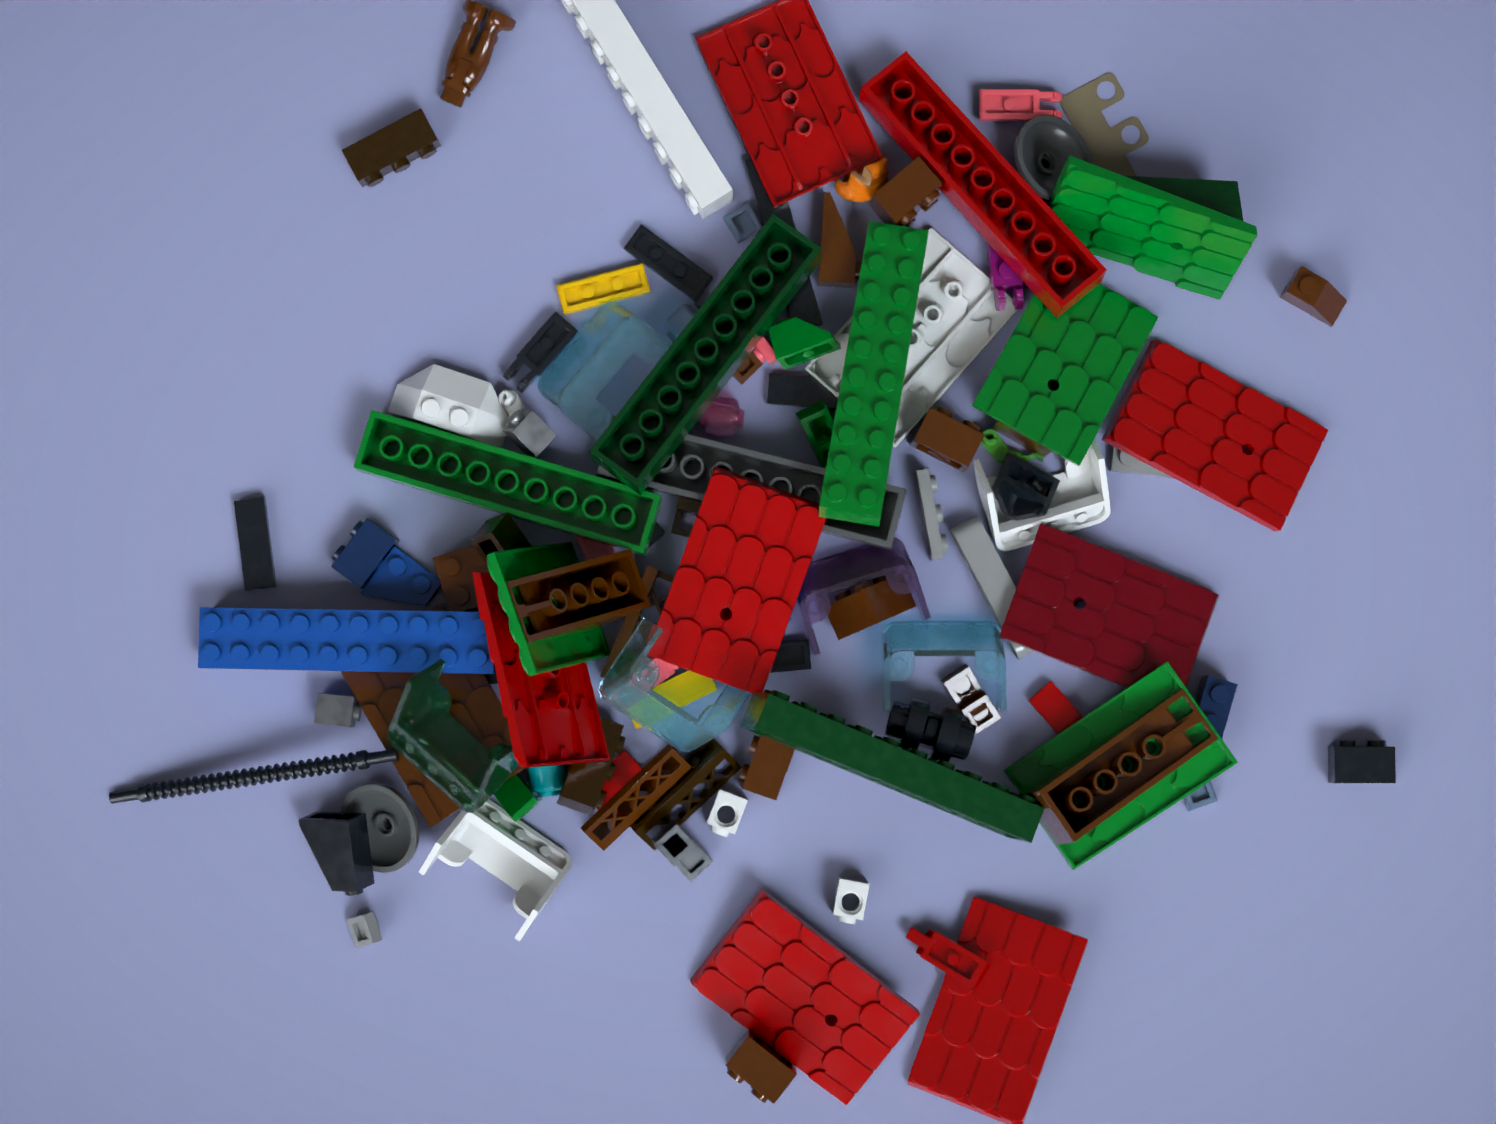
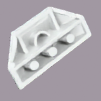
[388,364,508,448]

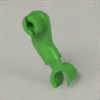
[981,429,1043,469]

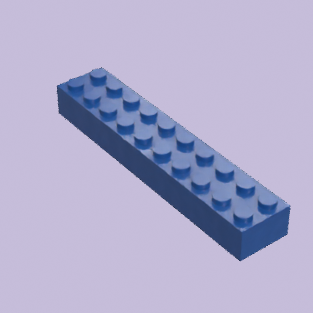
[198,607,496,674]

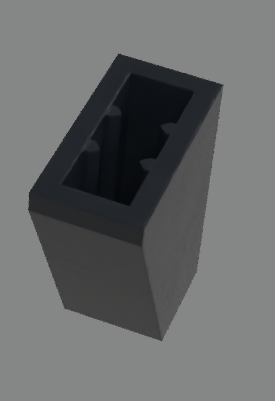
[298,812,375,896]

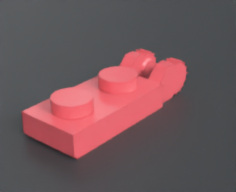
[979,89,1062,122]

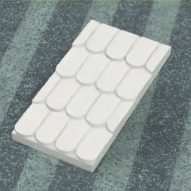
[805,227,1017,448]

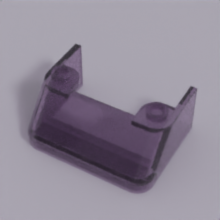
[796,538,931,656]

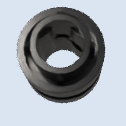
[884,697,976,762]

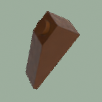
[818,192,861,288]

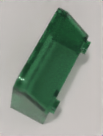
[388,659,519,813]

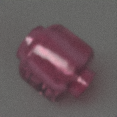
[700,396,745,437]

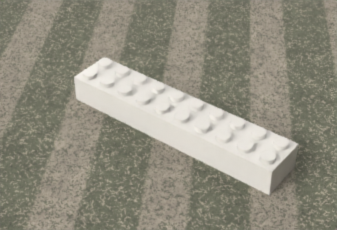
[561,0,733,220]

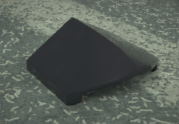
[992,452,1060,520]

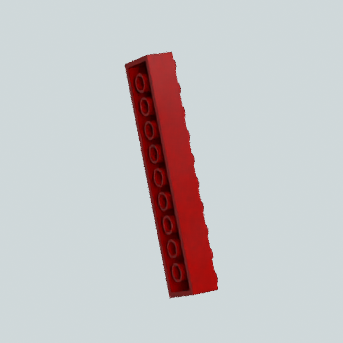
[859,51,1107,318]

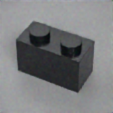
[1328,740,1396,783]

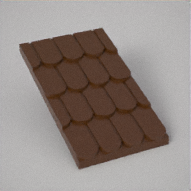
[341,603,526,828]

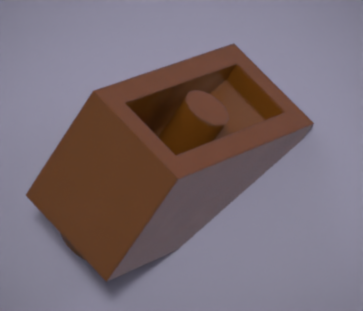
[1280,266,1347,327]

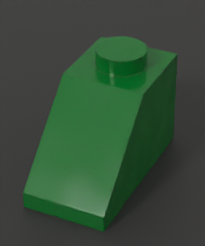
[768,317,841,370]
[494,773,542,822]

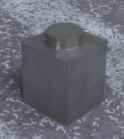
[502,409,557,457]
[314,693,362,727]

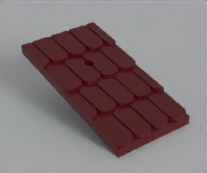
[999,523,1219,688]

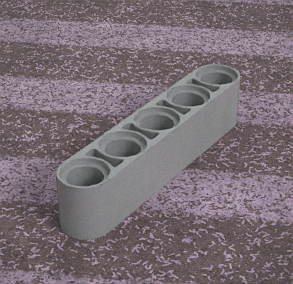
[950,516,1034,660]

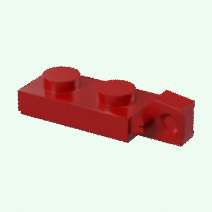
[905,927,989,989]

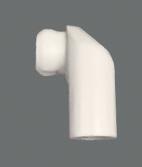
[498,390,526,427]

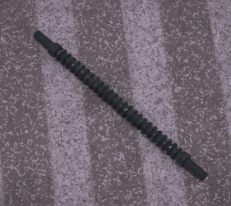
[109,749,399,804]

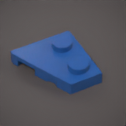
[360,546,441,606]

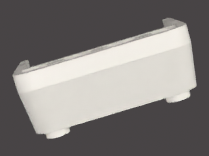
[973,438,1111,551]
[419,796,572,941]

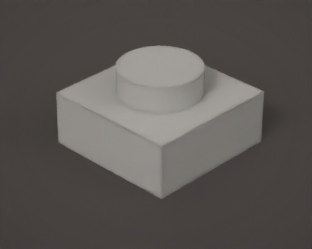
[347,911,383,948]

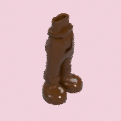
[440,0,516,108]

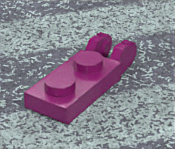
[986,241,1024,311]

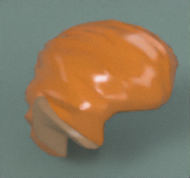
[835,157,889,202]

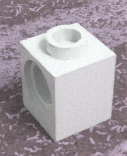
[707,789,748,837]
[832,877,870,924]

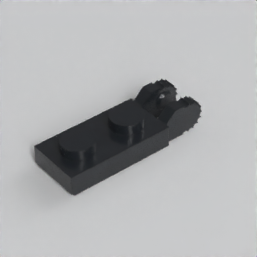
[503,312,579,393]

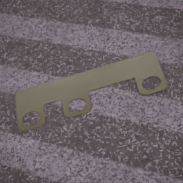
[1059,73,1149,176]

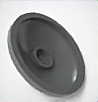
[1014,115,1092,200]
[341,783,419,873]

